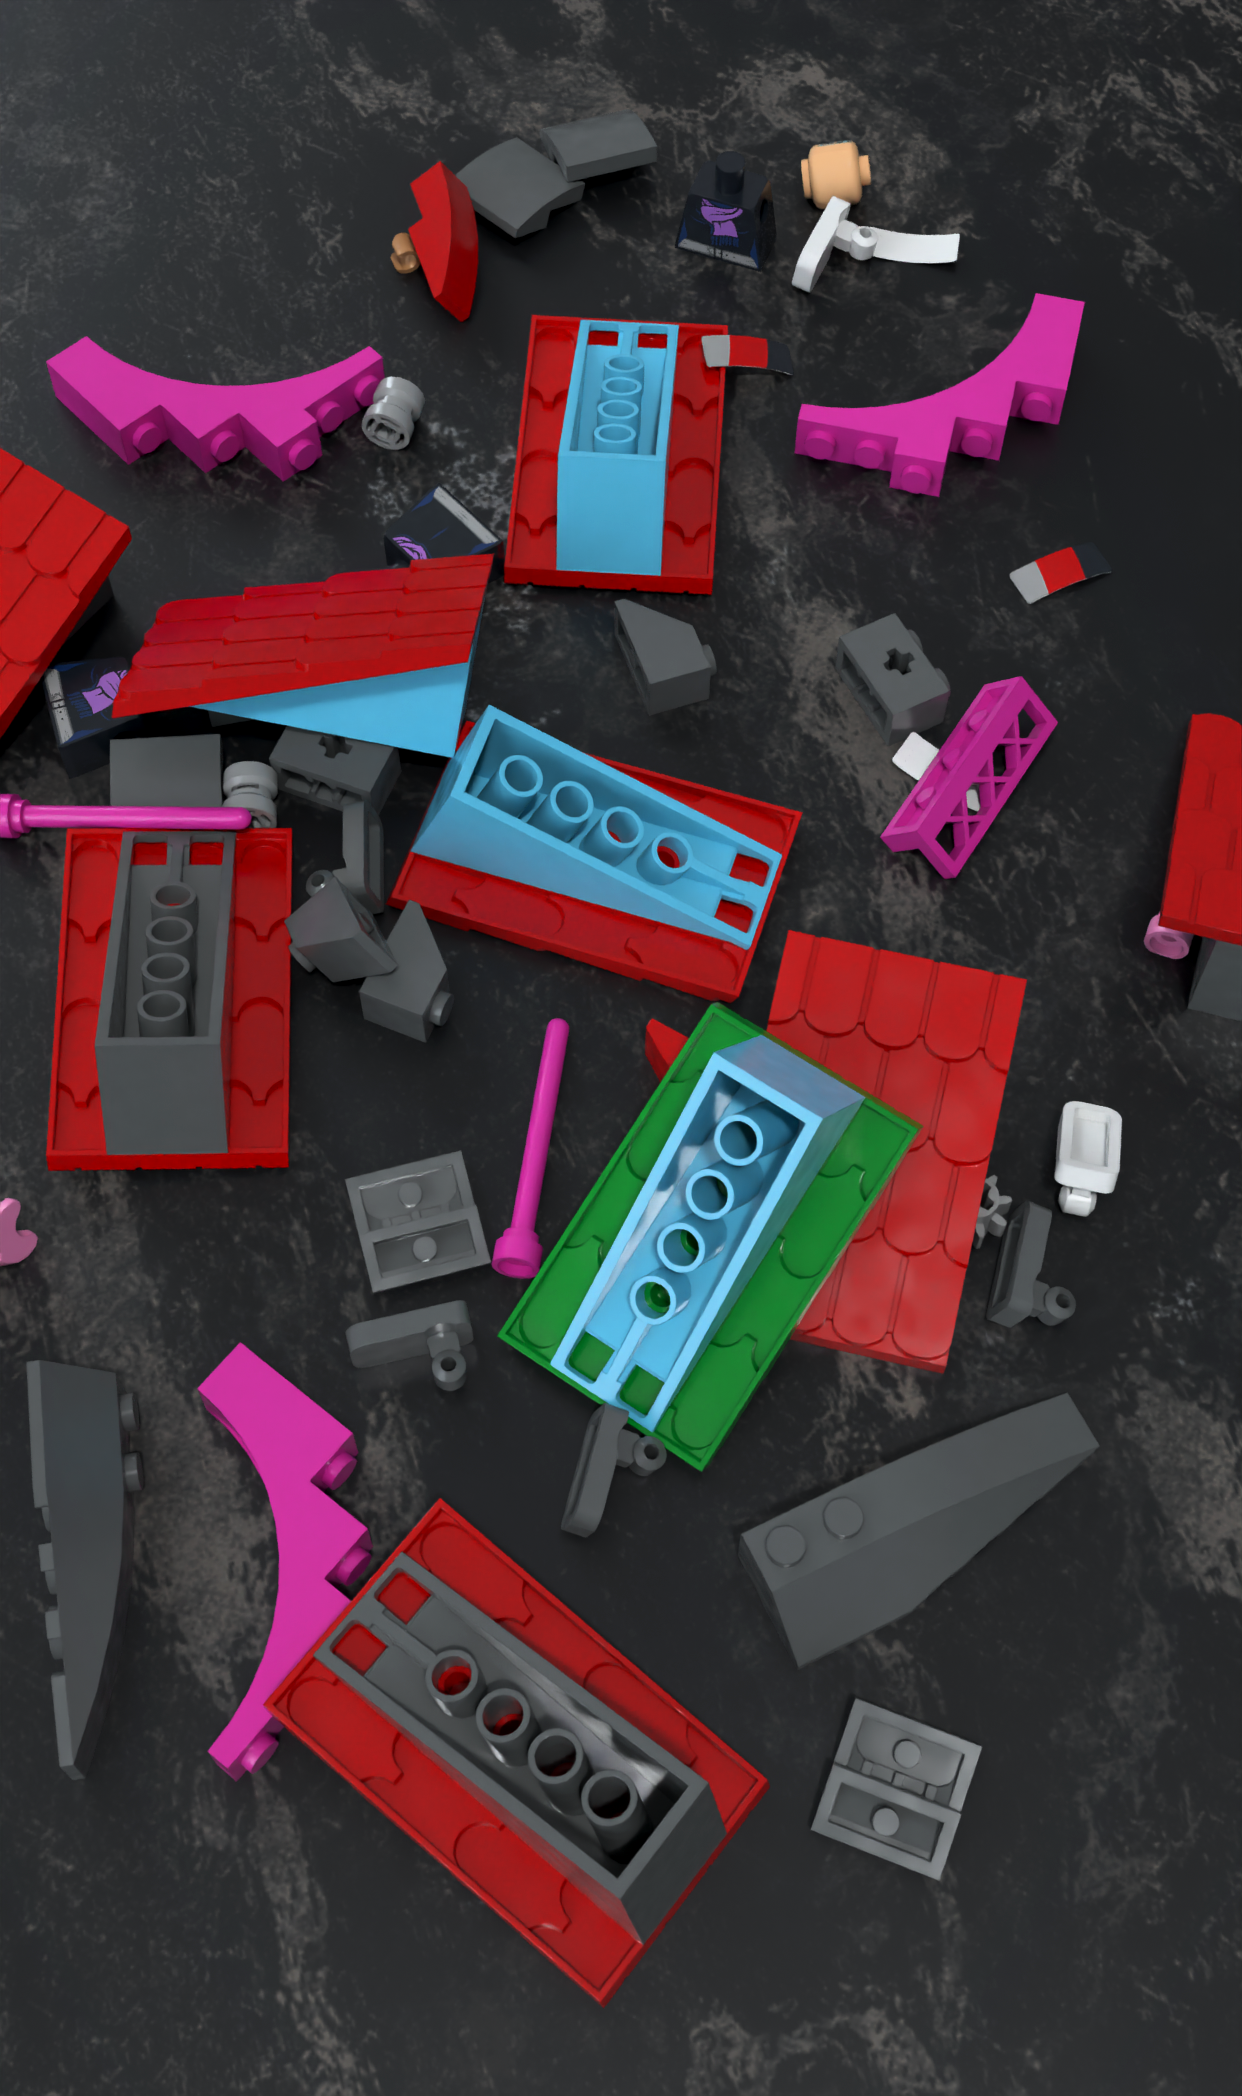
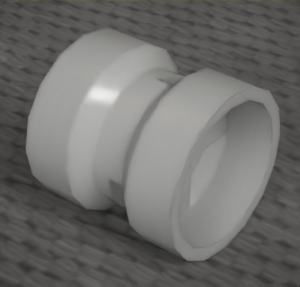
[362,377,425,450]
[222,761,278,828]

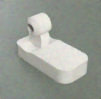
[792,196,878,293]
[1054,1101,1122,1217]

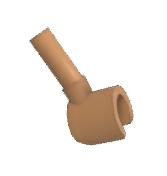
[391,233,420,273]

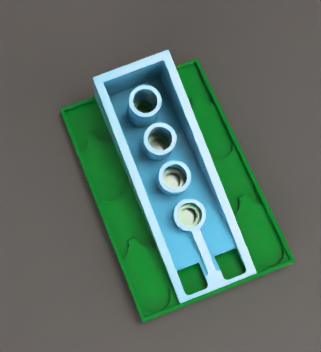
[497,1002,924,1472]

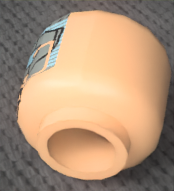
[801,140,871,209]

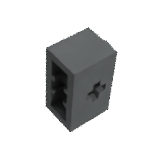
[835,613,951,746]
[269,726,402,815]

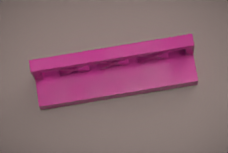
[880,676,1058,879]

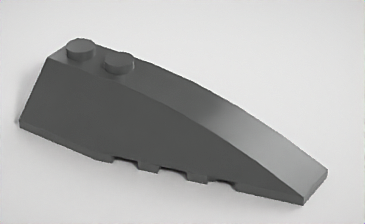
[26,1360,144,1780]
[737,1392,1100,1670]

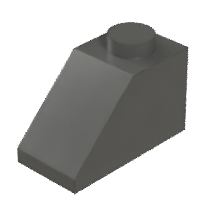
[614,599,717,716]
[284,877,398,982]
[359,900,454,1043]

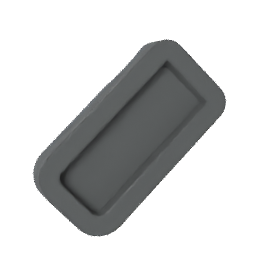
[306,800,384,914]
[986,1200,1076,1328]
[345,1300,474,1391]
[561,1403,667,1538]

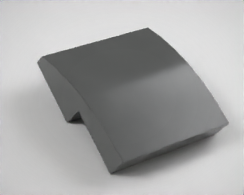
[539,109,657,182]
[455,137,585,238]
[110,734,225,807]
[345,1150,491,1294]
[811,1697,982,1881]

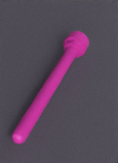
[0,794,252,838]
[492,1018,569,1279]

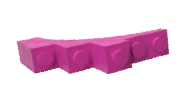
[794,293,1085,497]
[46,336,385,482]
[197,1342,373,1782]

